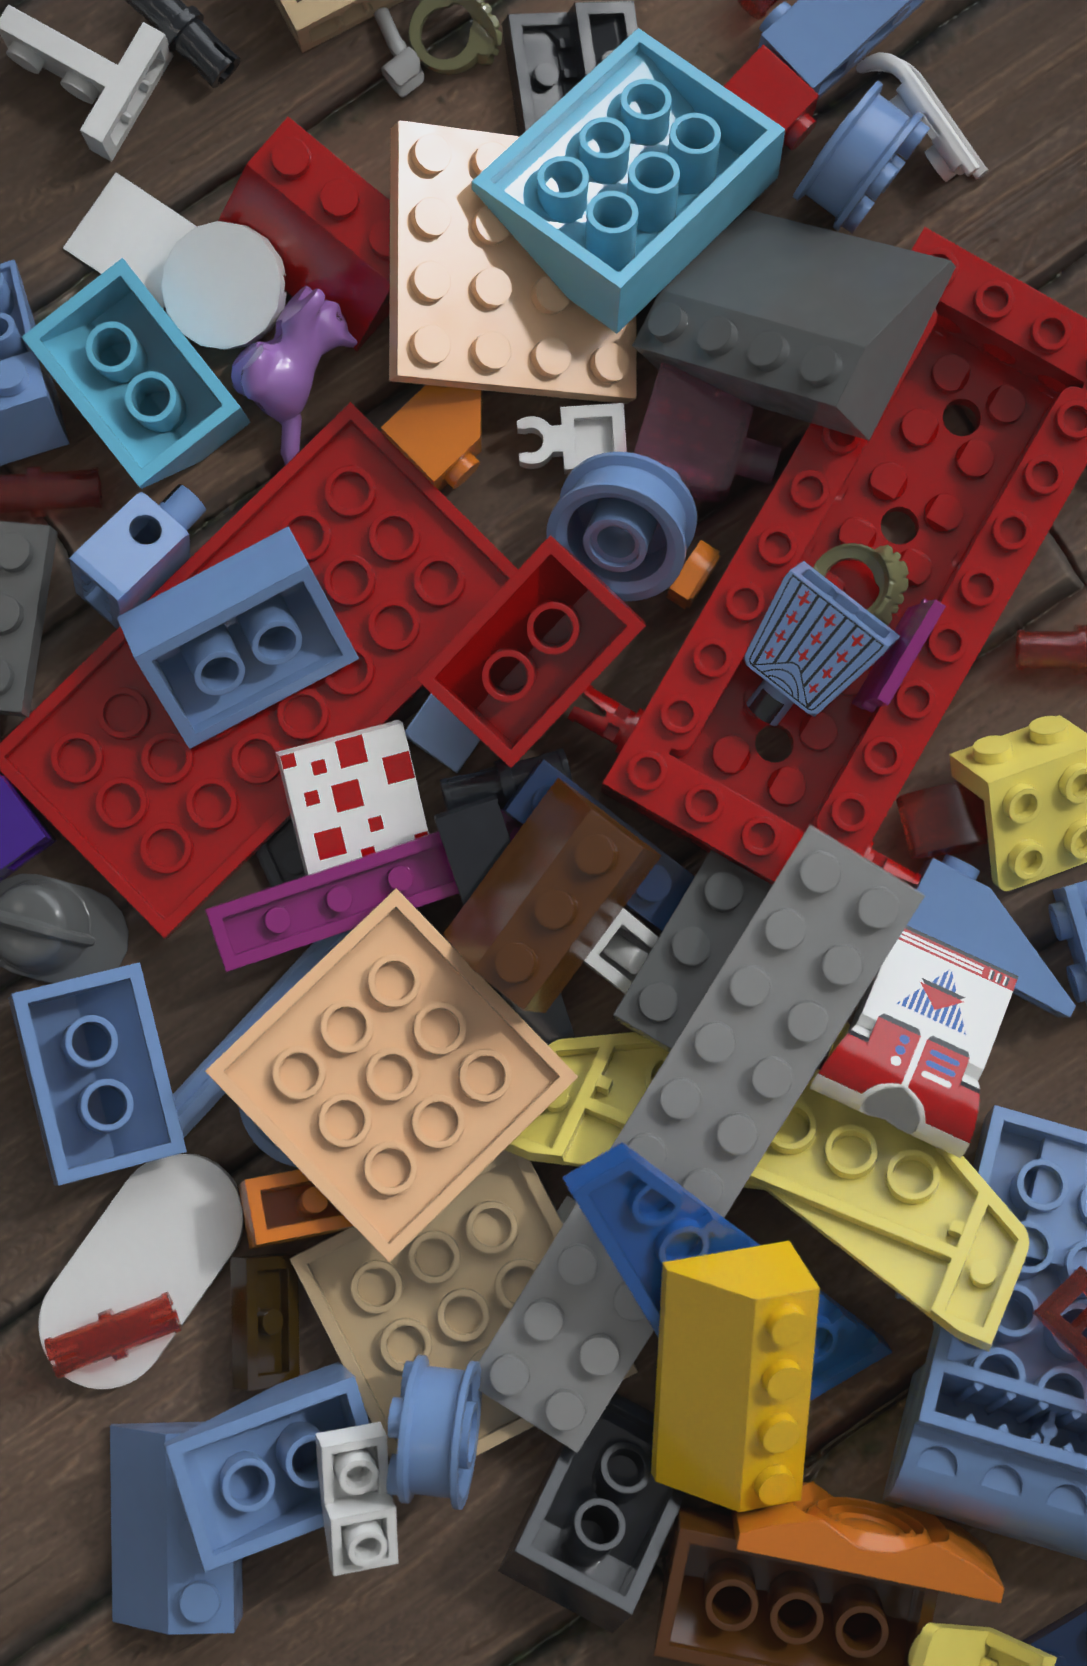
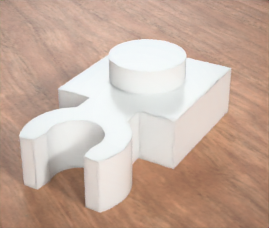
[517,403,627,474]

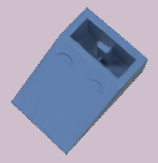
[0,260,69,466]

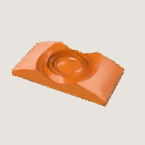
[731,1481,1004,1603]

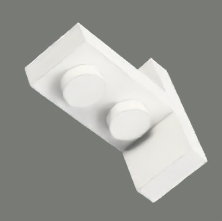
[0,4,173,162]

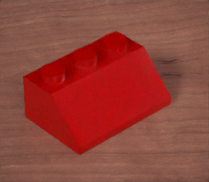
[218,117,390,352]
[416,535,646,768]

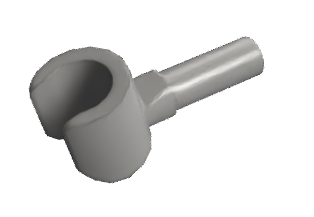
[374,7,424,97]

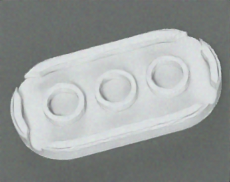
[39,1154,244,1389]

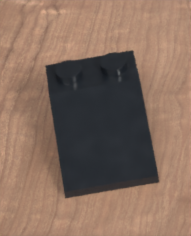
[498,1393,686,1633]

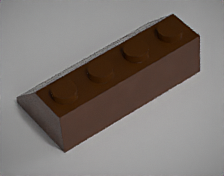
[654,1505,939,1666]

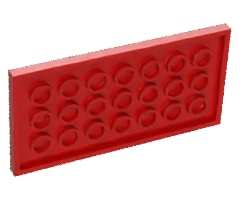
[0,402,518,939]

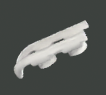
[856,52,989,182]

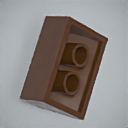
[443,778,662,1013]

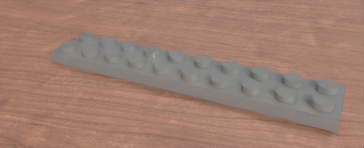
[478,824,925,1453]

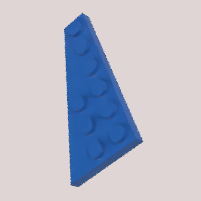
[563,1142,893,1401]

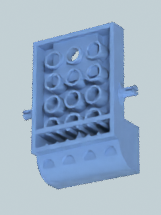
[882,1105,1087,1560]

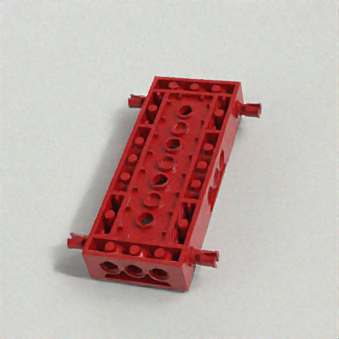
[568,227,1087,887]

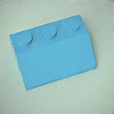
[22,258,251,489]

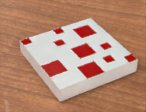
[275,720,429,875]

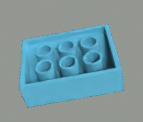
[472,28,785,334]

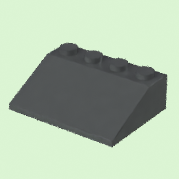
[632,209,956,441]

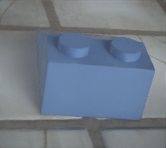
[163,1362,393,1572]

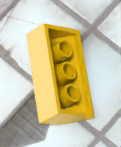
[651,1241,820,1512]

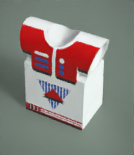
[810,926,1019,1158]

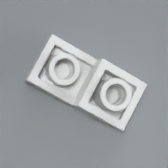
[315,1422,398,1576]

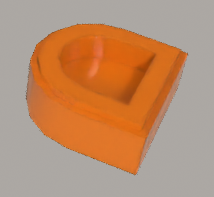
[666,540,721,609]

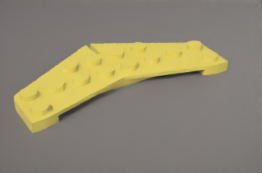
[504,1022,1029,1352]

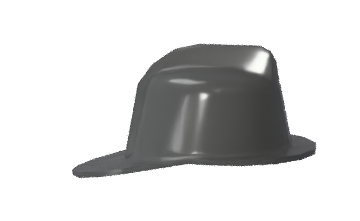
[0,873,129,984]

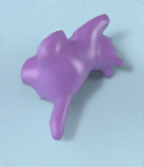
[231,286,357,465]

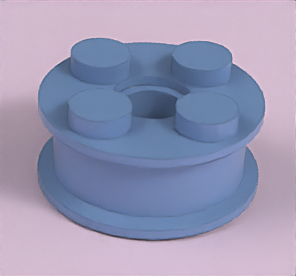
[792,81,930,234]
[546,452,697,601]
[387,1355,482,1510]

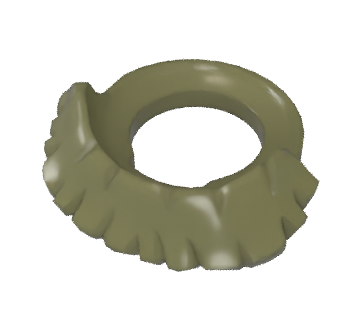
[408,0,502,75]
[813,543,909,625]

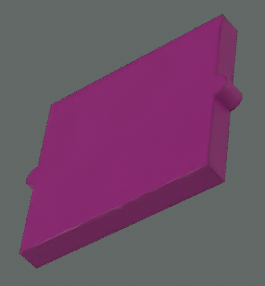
[852,598,946,713]

